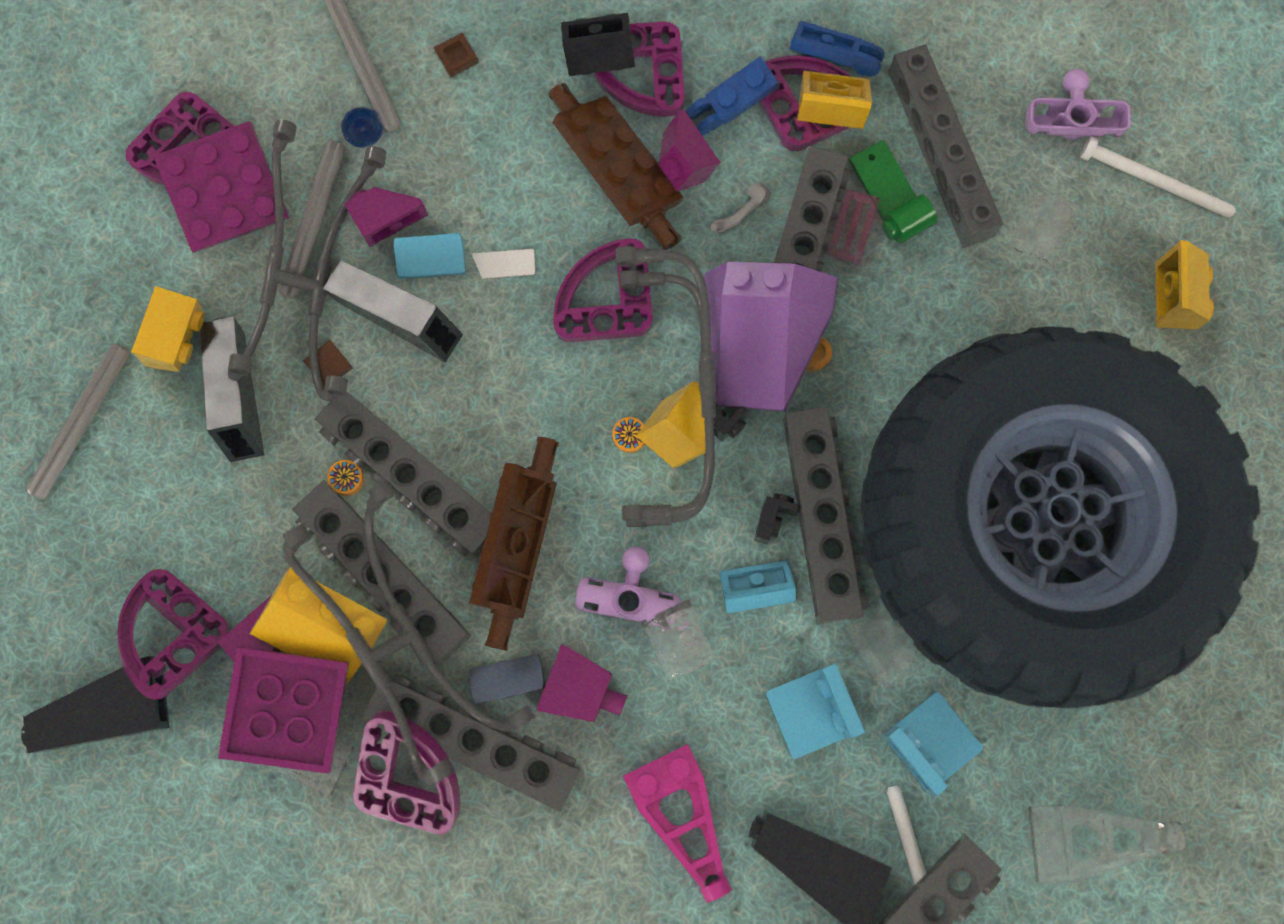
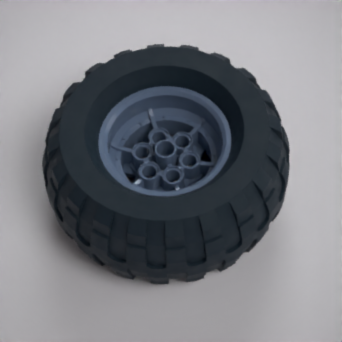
[861,327,1260,708]

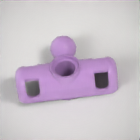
[1025,68,1131,140]
[575,546,681,627]

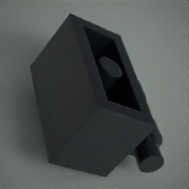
[561,13,635,77]

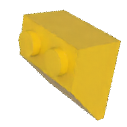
[1156,240,1214,330]
[131,286,205,372]

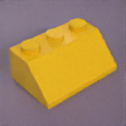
[250,567,387,685]

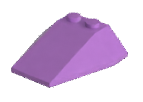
[704,262,839,412]

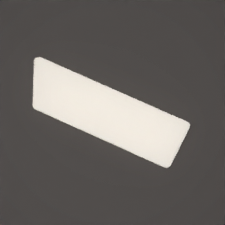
[471,249,535,279]

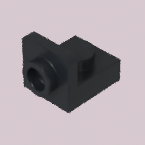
[714,403,747,442]
[754,493,801,544]

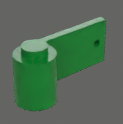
[848,139,937,243]

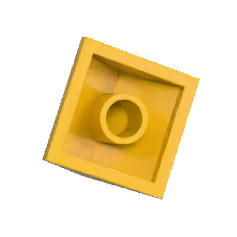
[797,71,872,129]
[636,381,705,468]

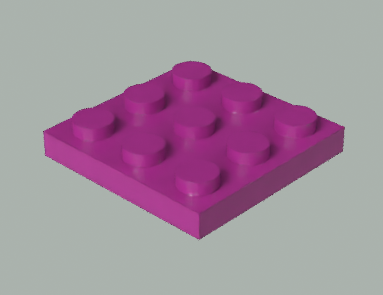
[153,121,289,253]
[218,647,349,774]

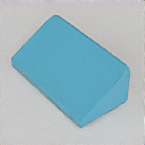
[394,233,466,279]
[719,560,796,613]

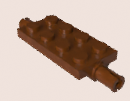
[548,83,684,251]
[469,437,559,651]

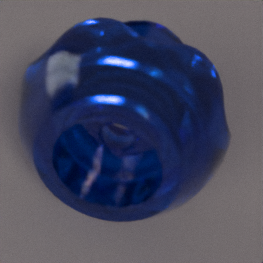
[341,107,383,148]

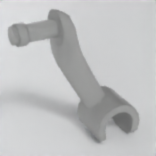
[711,183,771,233]

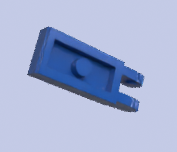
[789,21,885,77]
[685,56,780,136]

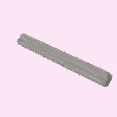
[324,0,401,133]
[278,141,345,299]
[26,343,130,499]

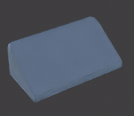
[469,654,546,705]

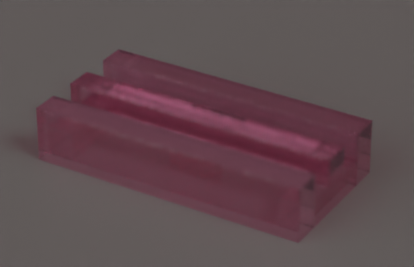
[827,189,880,265]

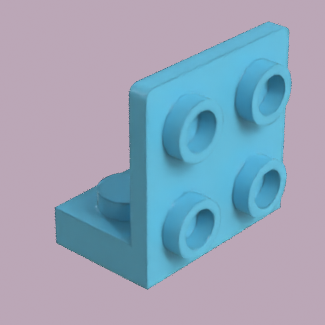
[766,663,865,759]
[881,692,983,796]

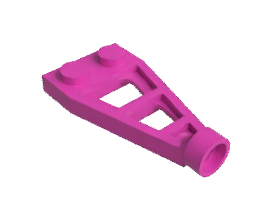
[623,744,733,903]

